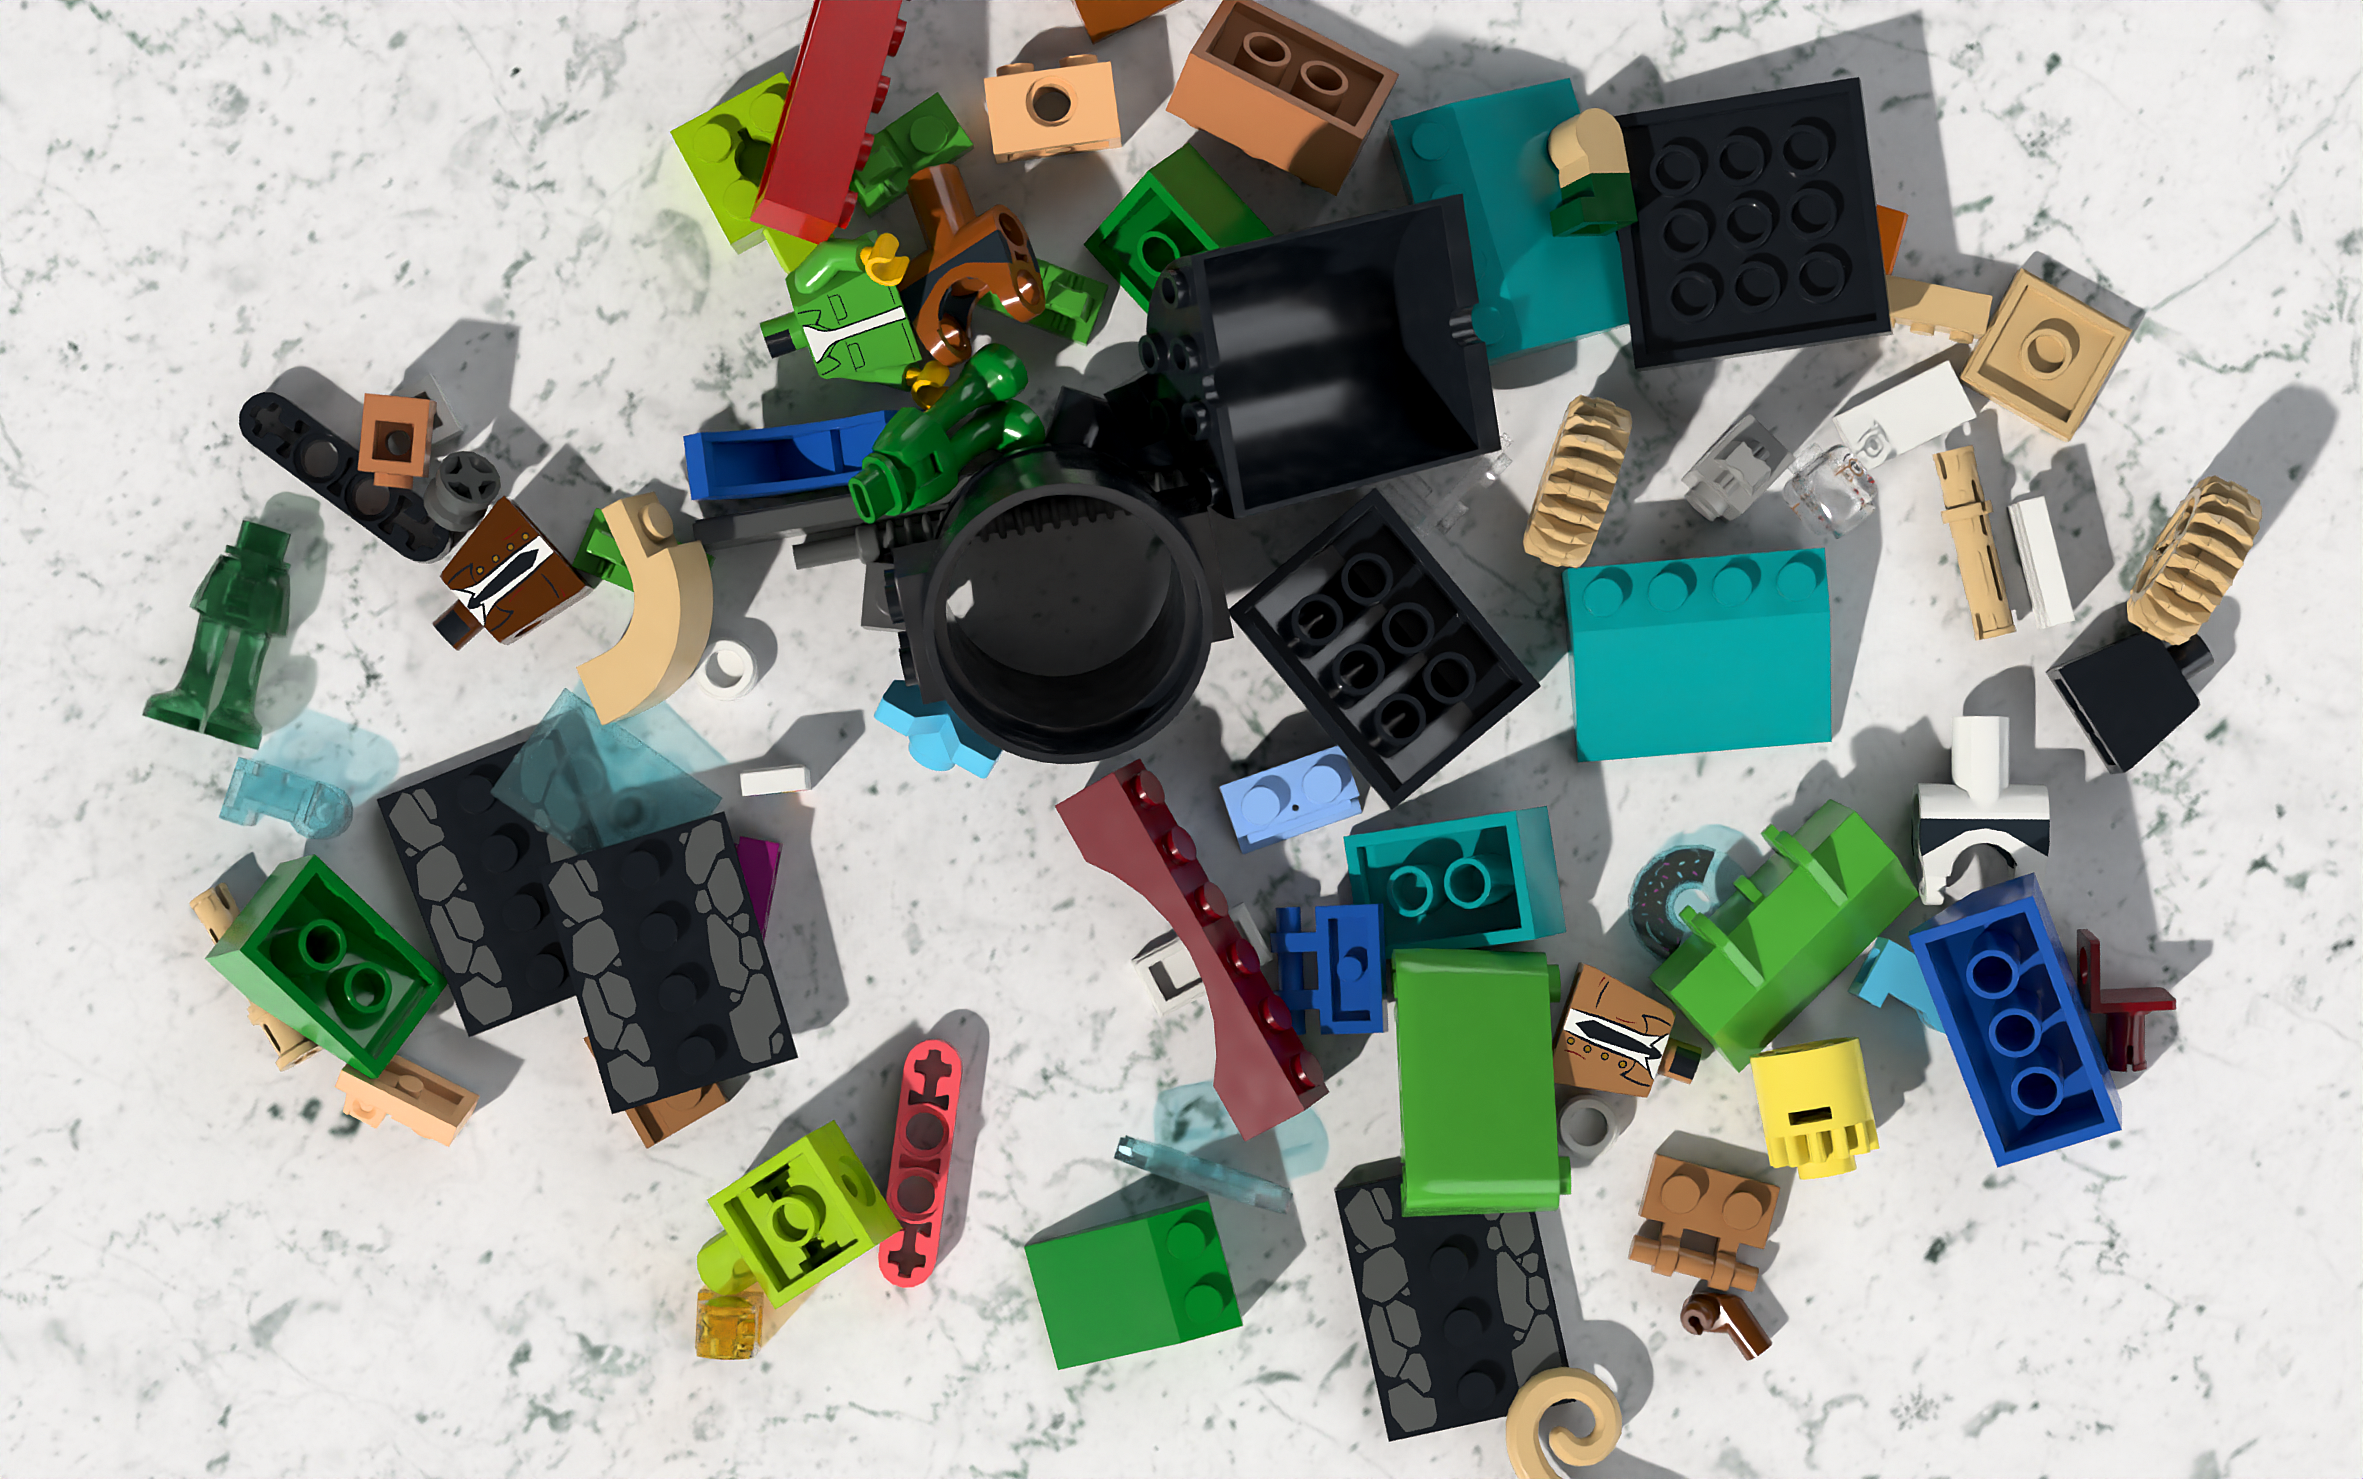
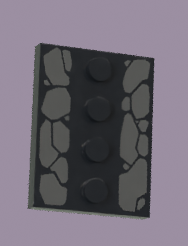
[377,730,604,1037]
[537,811,798,1114]
[1334,1174,1576,1442]

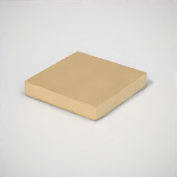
[1957,268,2132,443]

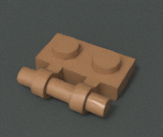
[1628,1153,1780,1292]

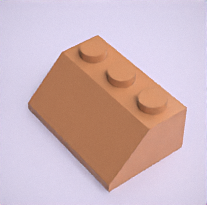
[1165,0,1399,196]

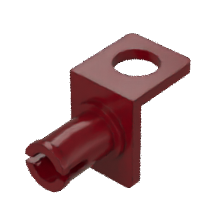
[2077,929,2176,1072]

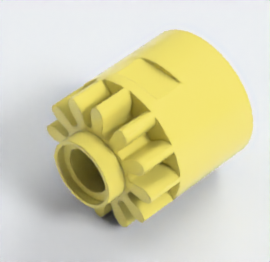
[1749,1037,1880,1180]

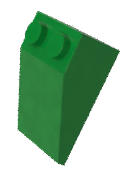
[205,854,448,1079]
[1024,1195,1243,1370]

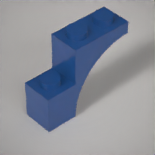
[683,410,926,500]

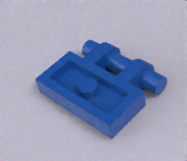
[1270,903,1389,1035]

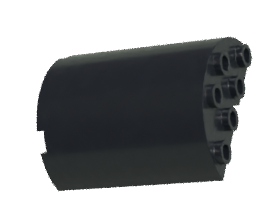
[1138,194,1502,519]

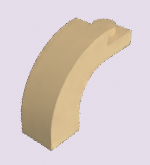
[576,492,713,726]

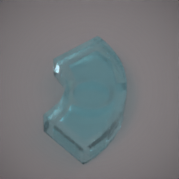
[1114,1135,1293,1214]

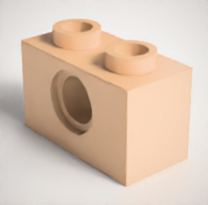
[984,54,1122,164]

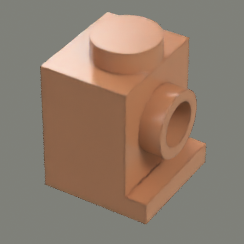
[358,393,437,489]

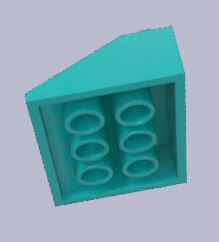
[1387,78,1629,366]
[1561,547,1832,763]

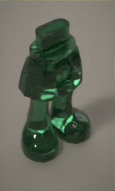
[141,520,291,750]

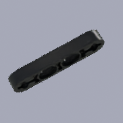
[239,392,455,564]

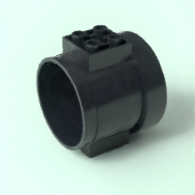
[884,443,1234,764]

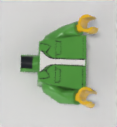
[760,229,950,410]

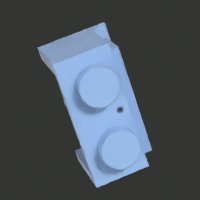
[1219,746,1362,854]

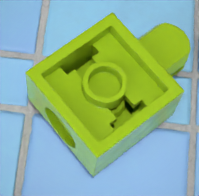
[670,71,835,274]
[697,1120,903,1310]

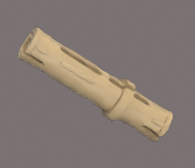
[1932,445,2016,641]

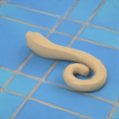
[1505,1367,1622,1479]

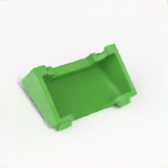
[1390,948,1571,1217]

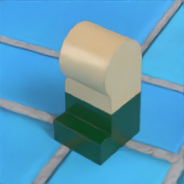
[1548,108,1638,237]

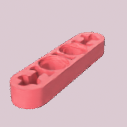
[878,1038,963,1288]

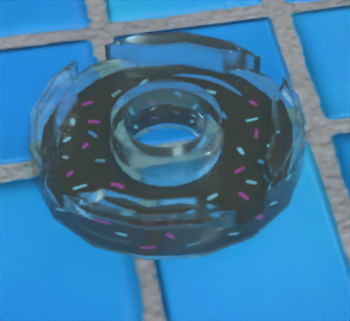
[1628,844,1748,963]

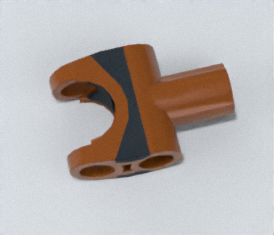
[897,163,1046,368]

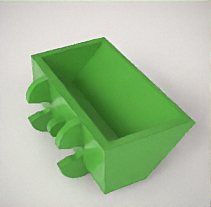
[1648,799,1919,1073]

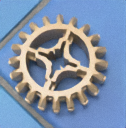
[1523,395,1632,568]
[2127,475,2262,645]

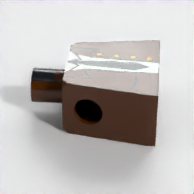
[432,496,594,651]

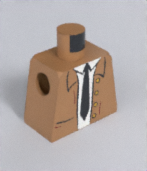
[1552,962,1702,1098]

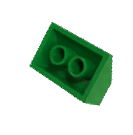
[1083,142,1274,315]

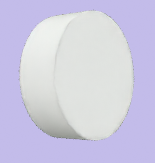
[693,637,759,701]
[1556,1094,1620,1159]

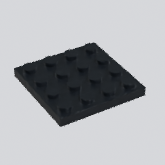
[1613,77,1893,372]

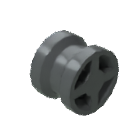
[423,451,501,532]

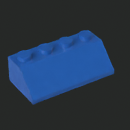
[1908,872,2122,1168]

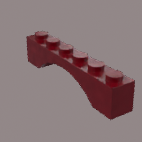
[1055,758,1329,1142]

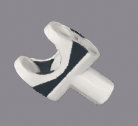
[1911,716,2050,905]

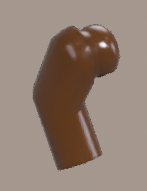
[1680,1291,1772,1361]

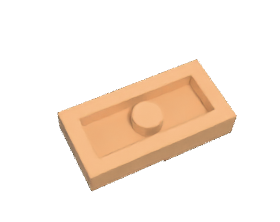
[335,1054,480,1147]

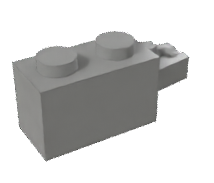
[1681,413,1796,524]

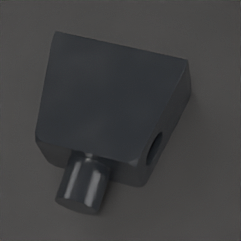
[2046,631,2214,774]

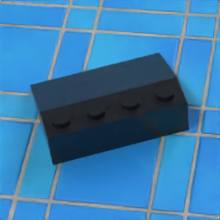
[1228,487,1541,810]

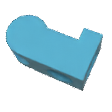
[1847,936,1946,1034]

